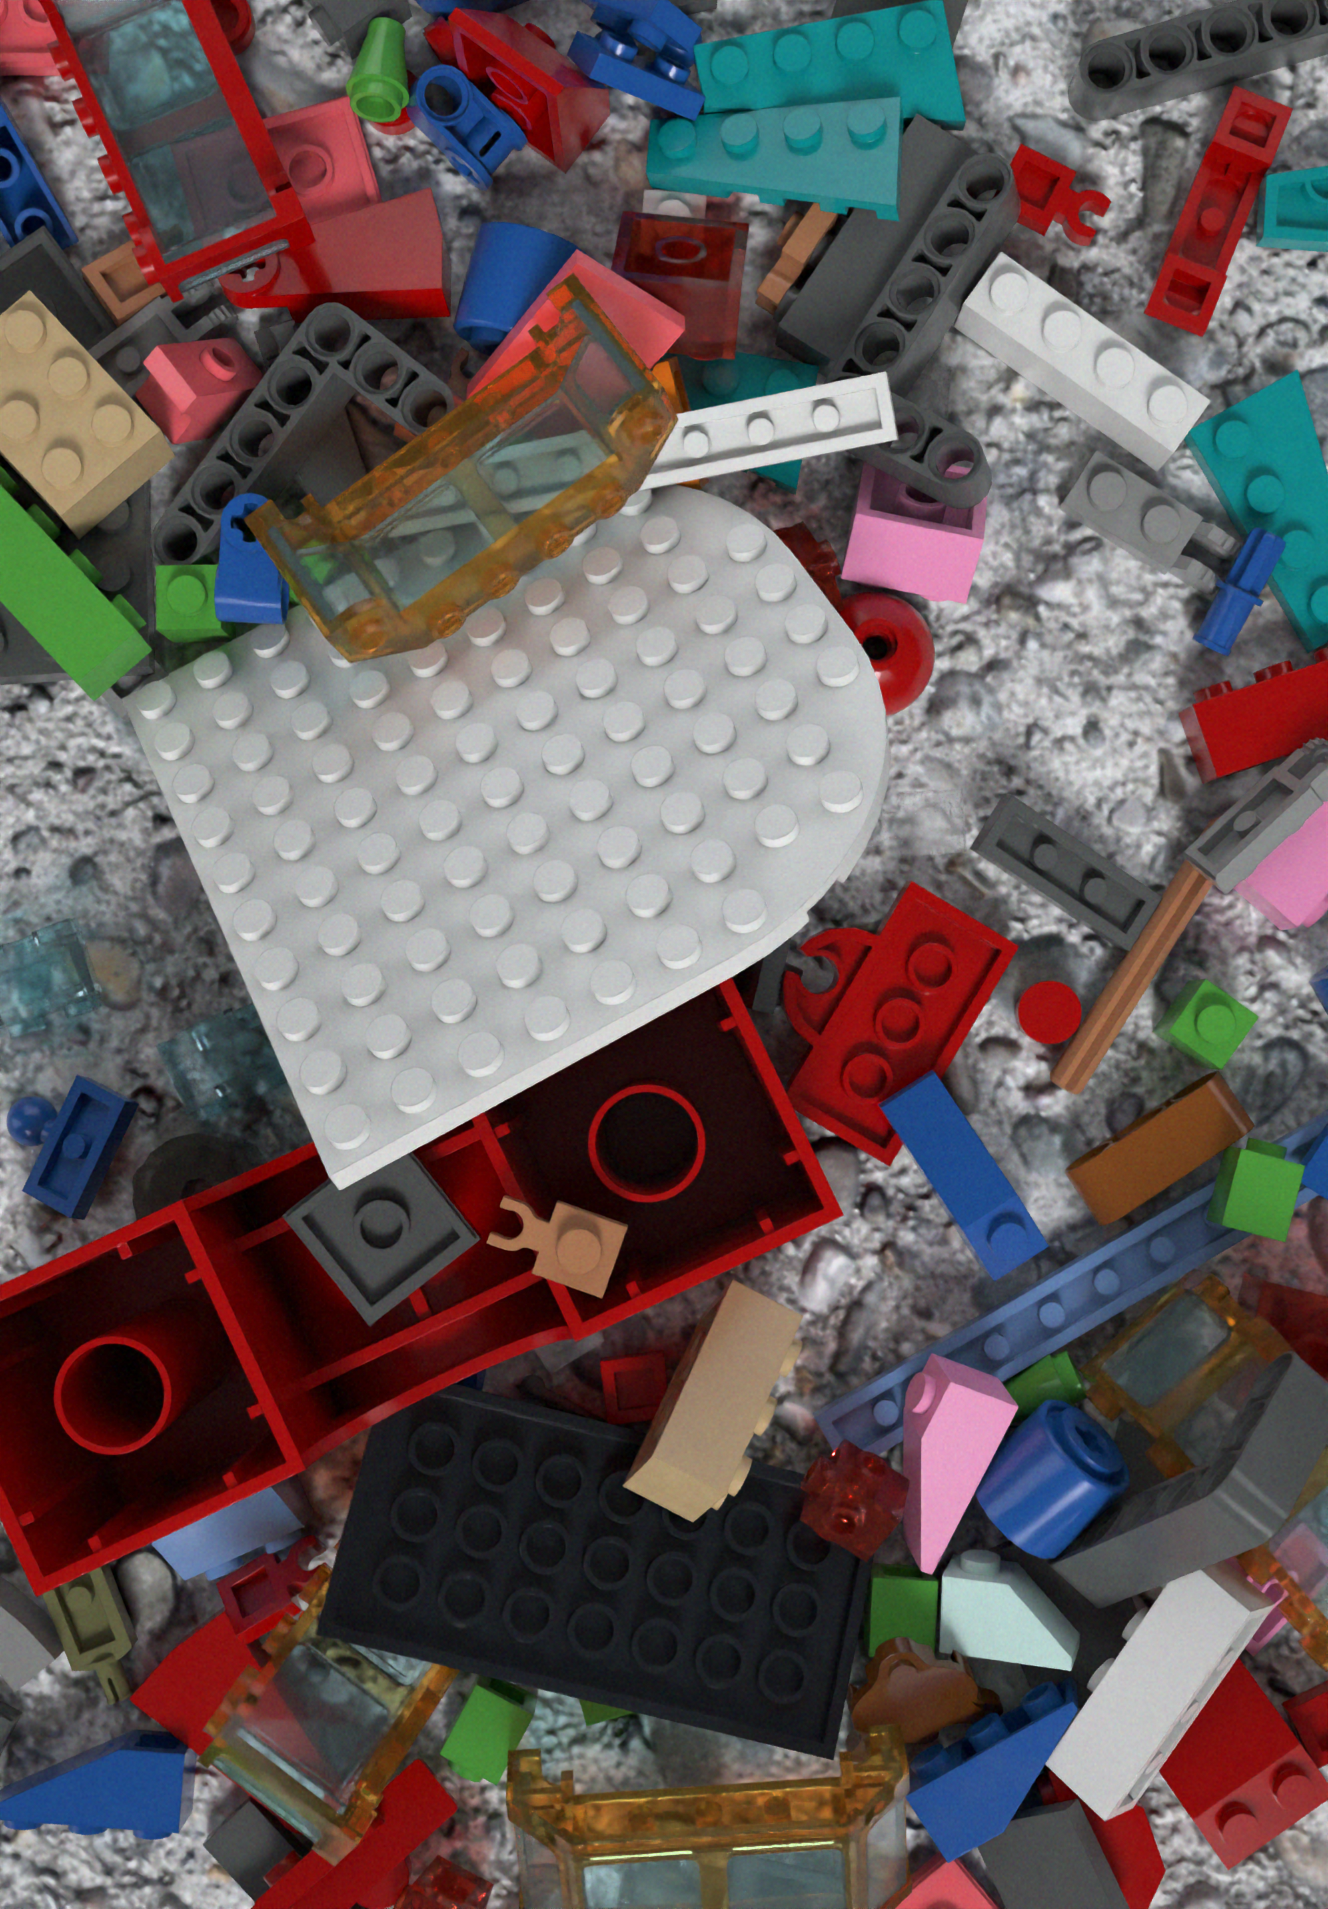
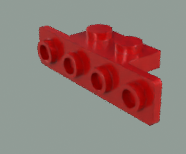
[251,1758,459,1909]

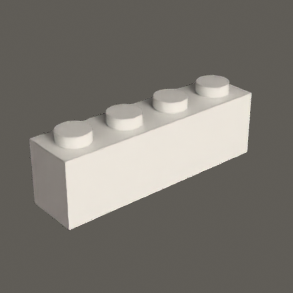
[954,252,1211,472]
[1045,1560,1276,1821]

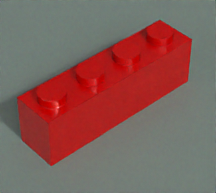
[1178,647,1328,784]

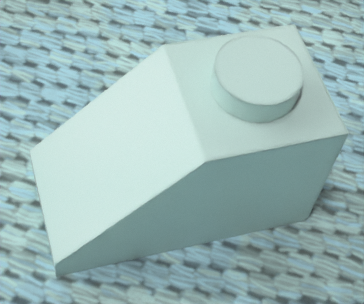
[939,1550,1080,1671]

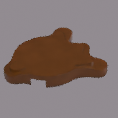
[845,1637,1004,1763]

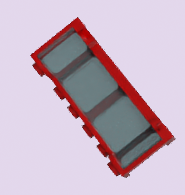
[38,0,316,303]

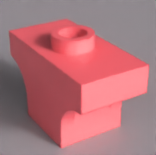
[134,337,264,445]

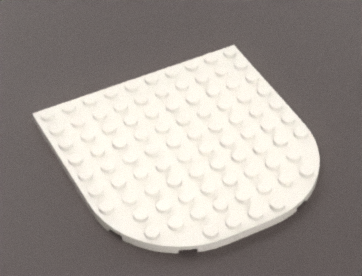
[122,484,891,1190]

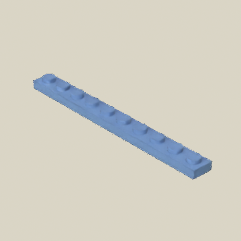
[813,1110,1328,1473]

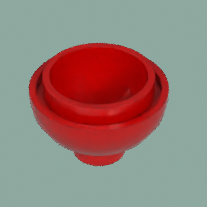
[832,592,935,717]

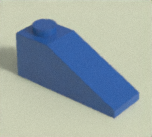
[878,1070,1049,1282]

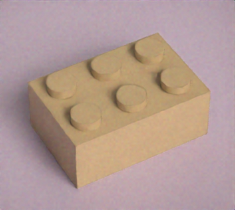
[0,290,175,539]
[623,1279,803,1522]

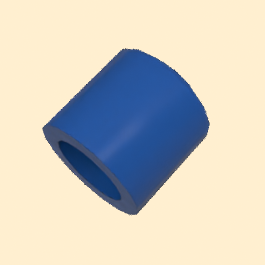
[453,221,587,357]
[975,1400,1130,1559]

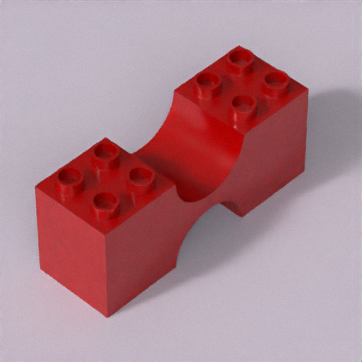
[0,977,844,1597]

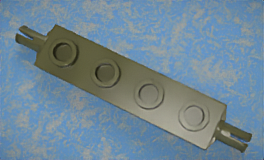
[42,1564,138,1705]

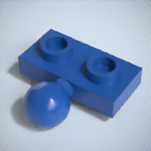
[581,0,703,68]
[567,28,706,121]
[6,1075,139,1220]

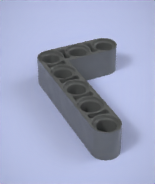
[1068,0,1328,121]
[823,152,1021,509]
[150,303,475,565]
[1047,1350,1328,1609]

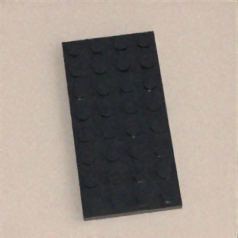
[315,1384,886,1760]

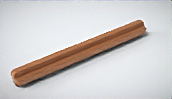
[1050,817,1220,1094]

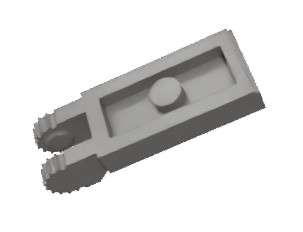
[87,274,239,404]
[1059,450,1242,595]
[1183,737,1328,894]

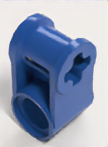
[406,64,528,191]
[214,493,289,625]

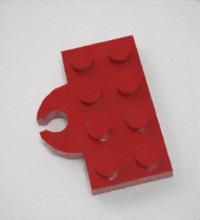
[780,881,1019,1167]

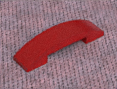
[1143,85,1293,337]

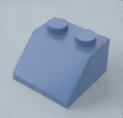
[151,1474,314,1581]

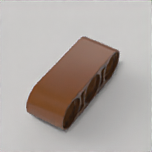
[1064,1071,1255,1226]

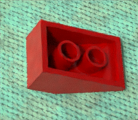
[448,7,610,174]
[1159,1657,1328,1870]

